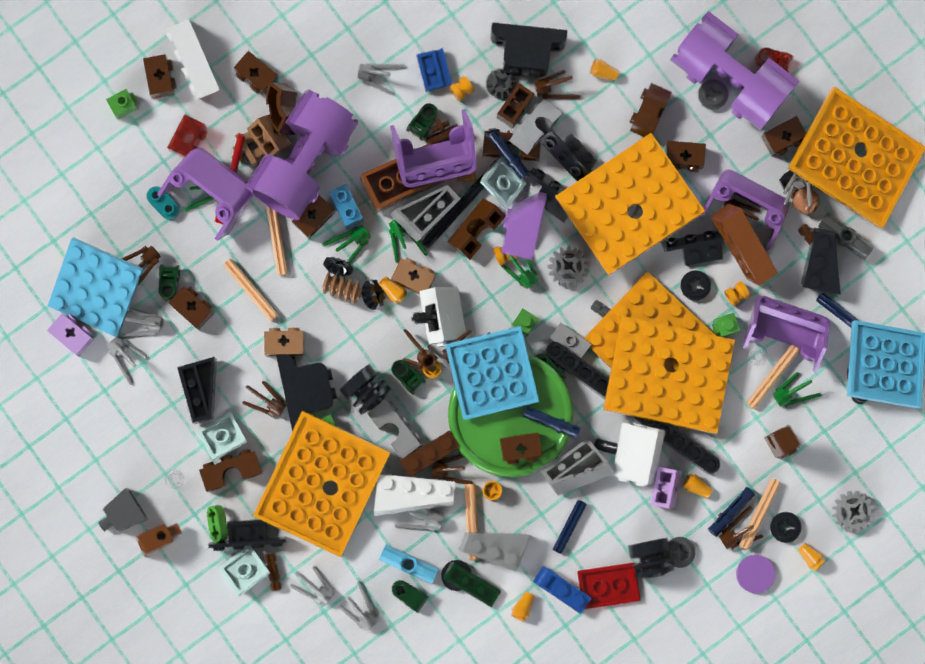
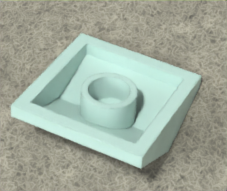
[480,156,527,209]
[197,412,247,462]
[219,545,270,597]

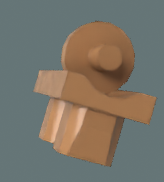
[232,132,264,168]

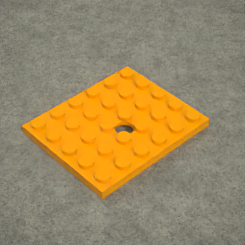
[788,87,925,229]
[555,133,705,276]
[584,271,716,373]
[603,316,735,434]
[253,411,390,557]

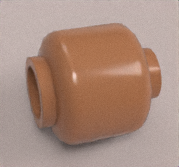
[791,186,821,215]

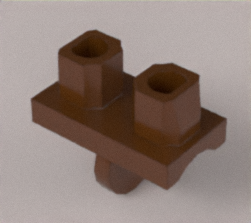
[426,118,458,145]

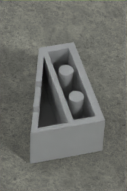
[390,185,461,242]
[541,438,614,495]
[459,532,530,572]

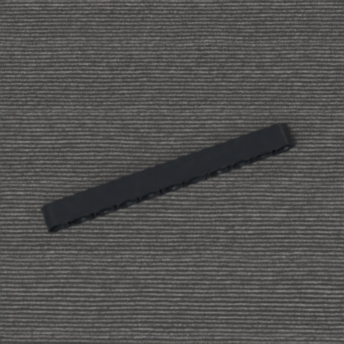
[545,342,720,474]

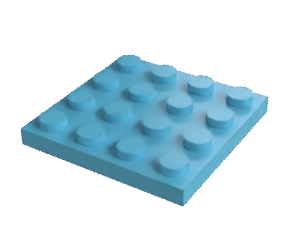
[48,237,143,337]
[847,320,925,409]
[445,326,539,420]

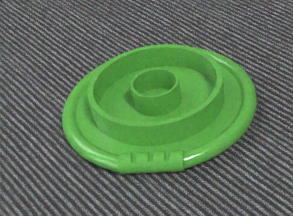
[448,354,574,477]

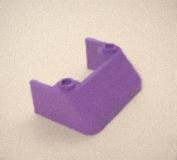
[390,109,477,187]
[157,148,254,241]
[699,170,790,252]
[501,192,547,260]
[743,296,830,373]

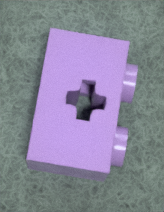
[47,313,94,357]
[650,467,682,509]

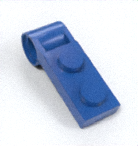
[533,566,591,614]

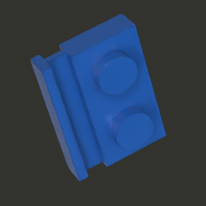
[416,48,452,92]

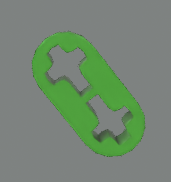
[207,505,228,542]

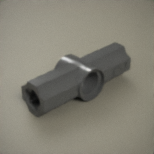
[818,213,875,260]

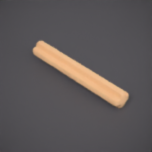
[266,206,288,275]
[224,259,278,321]
[747,345,799,409]
[739,478,781,550]
[464,484,480,561]

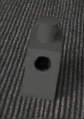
[98,488,148,532]

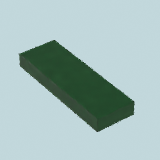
[442,561,501,608]

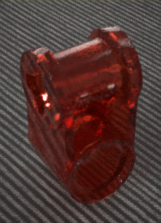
[755,47,794,73]

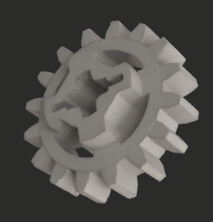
[547,246,589,288]
[832,491,875,532]

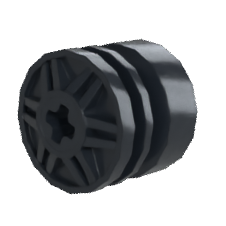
[340,364,391,415]
[628,538,674,579]

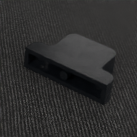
[491,22,568,78]
[276,354,337,431]

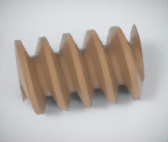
[322,271,362,305]

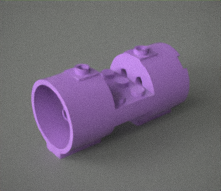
[670,11,799,130]
[245,89,358,220]

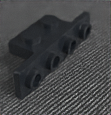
[539,130,597,181]
[527,168,568,223]
[661,231,724,266]
[208,519,287,551]

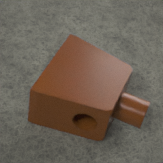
[136,523,182,557]

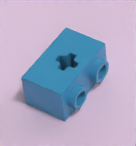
[329,184,363,230]

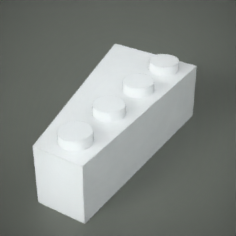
[166,19,220,99]
[374,474,455,516]

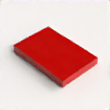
[577,562,641,609]

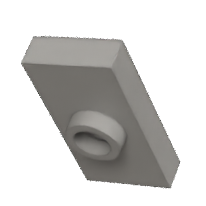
[549,322,592,359]

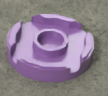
[736,555,775,593]

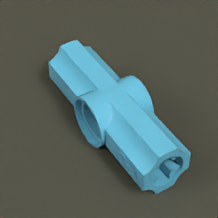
[379,545,438,584]

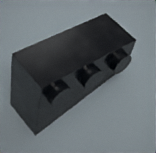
[801,227,841,295]
[177,357,217,424]

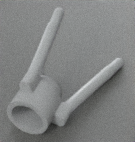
[358,63,405,96]
[783,173,812,207]
[118,307,162,338]
[107,336,147,385]
[395,508,444,532]
[290,566,334,606]
[340,581,378,631]

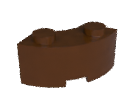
[266,81,298,135]
[629,83,672,137]

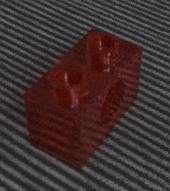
[167,114,208,158]

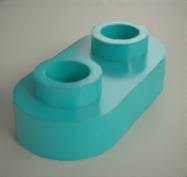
[146,186,179,220]

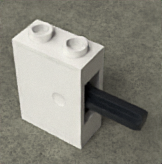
[411,287,467,347]
[594,422,665,487]

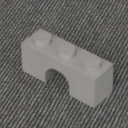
[509,99,562,155]
[367,399,421,459]

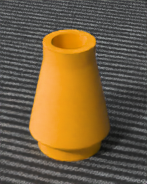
[590,59,619,81]
[379,276,407,304]
[682,473,712,499]
[797,542,826,571]
[511,591,535,622]

